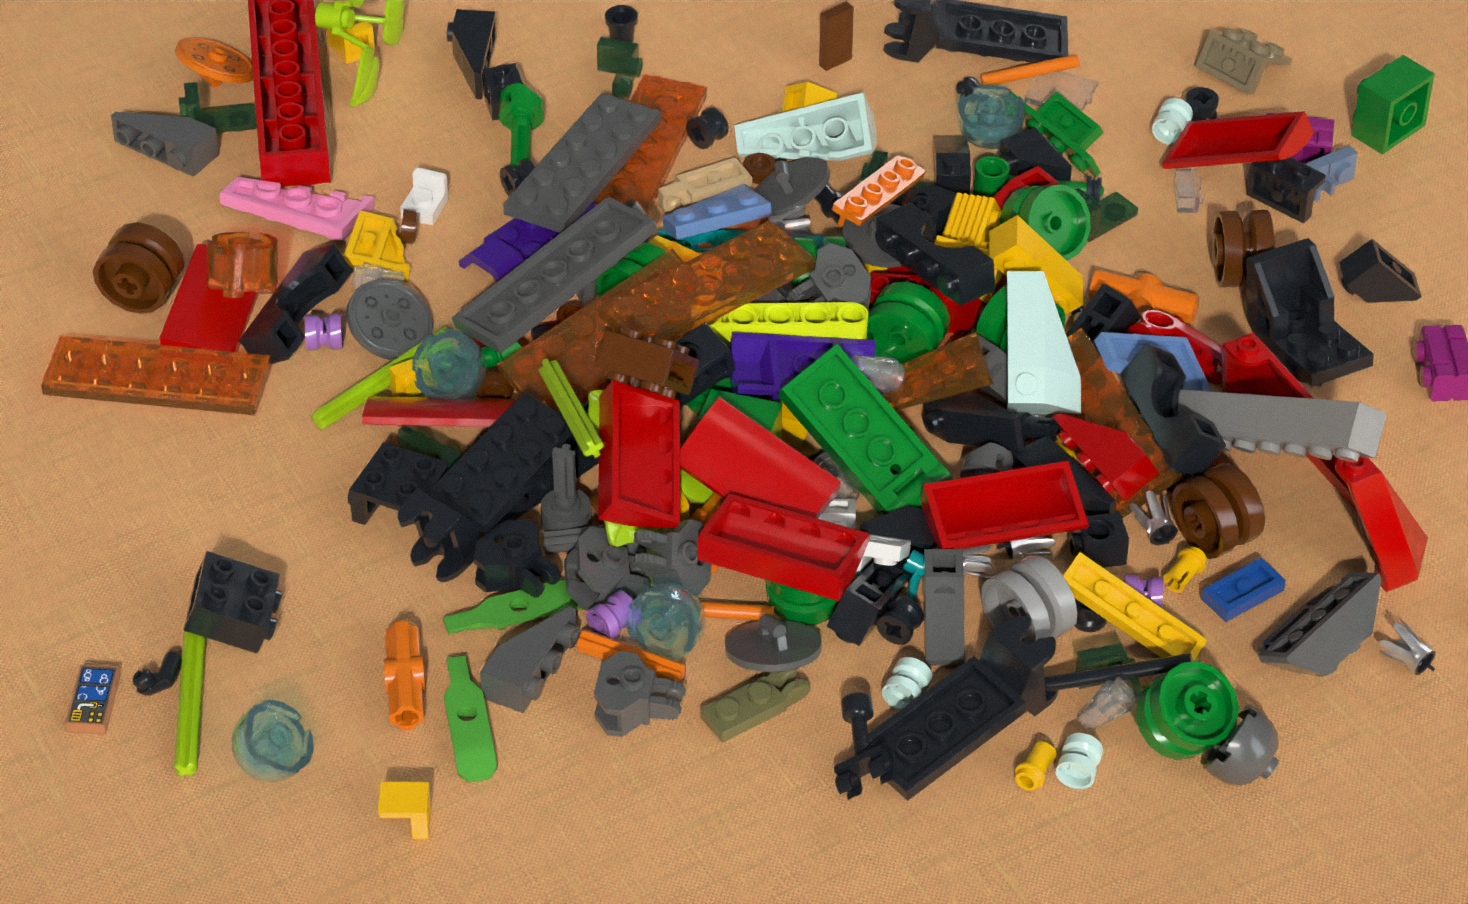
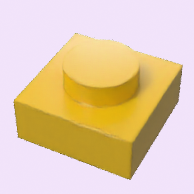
[389,356,430,397]

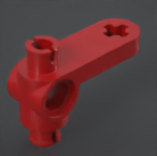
[1126,310,1222,384]

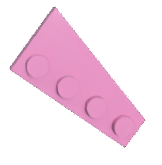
[220,177,374,241]

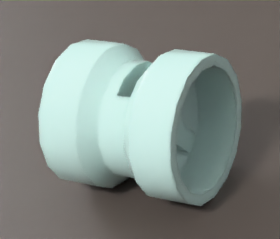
[1152,98,1193,145]
[882,657,933,711]
[1055,733,1103,789]

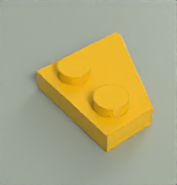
[344,210,411,281]

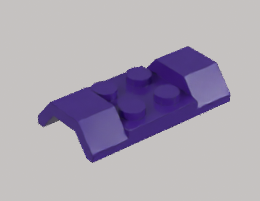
[459,202,595,283]
[730,332,883,401]

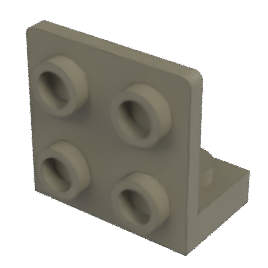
[1195,27,1292,94]

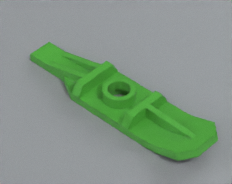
[443,580,584,635]
[444,655,497,783]

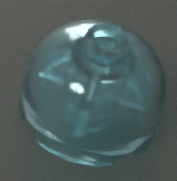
[957,85,1025,149]
[412,328,486,399]
[626,583,706,661]
[231,700,314,782]

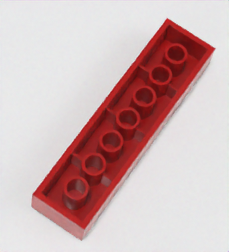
[248,0,331,188]

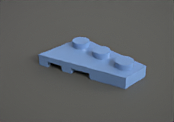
[662,184,772,240]
[1094,332,1212,392]

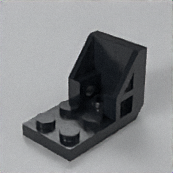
[1247,238,1374,387]

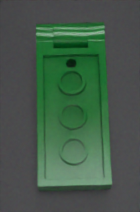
[778,344,953,515]

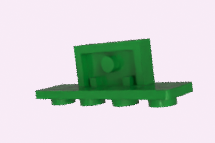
[1002,88,1104,177]

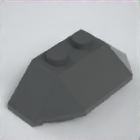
[1258,572,1382,677]

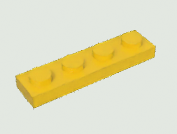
[1063,552,1207,662]

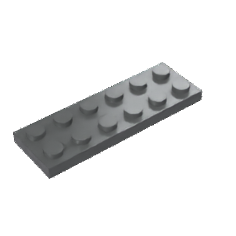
[503,93,661,233]
[452,197,657,353]

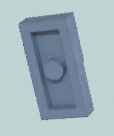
[1306,145,1358,201]

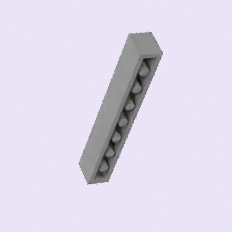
[1149,390,1387,462]

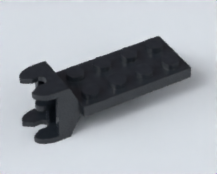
[883,0,1068,63]
[397,392,576,582]
[868,616,1059,801]

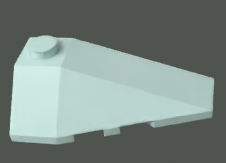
[734,93,878,161]
[1007,271,1081,414]

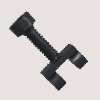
[834,693,896,800]

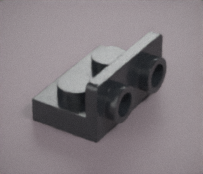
[1247,157,1326,224]

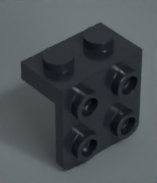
[348,442,448,525]

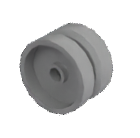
[981,555,1077,644]

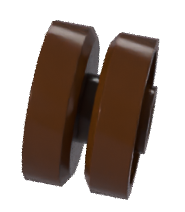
[1212,210,1275,288]
[93,222,184,314]
[1171,463,1265,559]

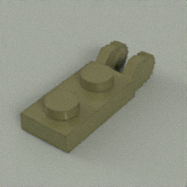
[700,669,811,742]

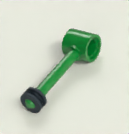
[973,156,1104,205]

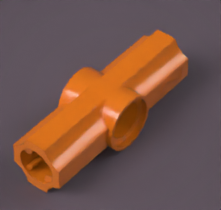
[1089,269,1200,325]
[384,620,425,730]

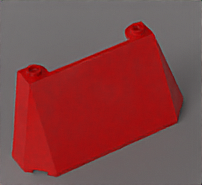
[1222,332,1428,592]

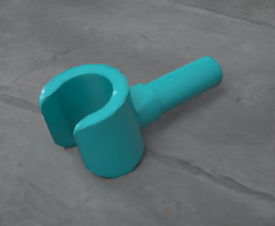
[902,550,924,601]

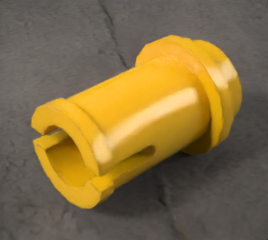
[1163,546,1207,593]
[1015,741,1057,791]

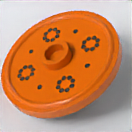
[175,37,253,88]

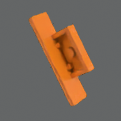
[832,155,926,228]

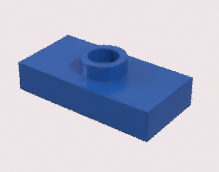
[1201,558,1286,622]

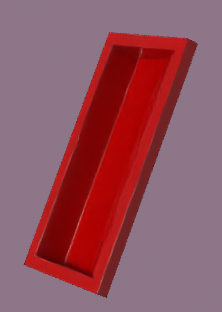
[1162,111,1314,169]
[159,244,267,367]
[598,380,680,528]
[362,396,516,427]
[680,397,841,519]
[920,461,1089,549]
[697,493,870,601]

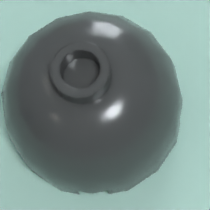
[1203,705,1279,786]

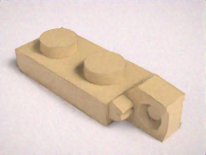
[658,157,752,212]

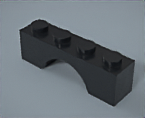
[875,203,996,306]
[239,244,353,367]
[1120,343,1226,477]

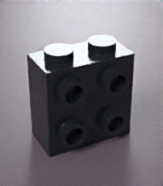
[183,551,282,653]

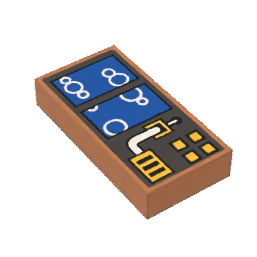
[65,664,120,734]

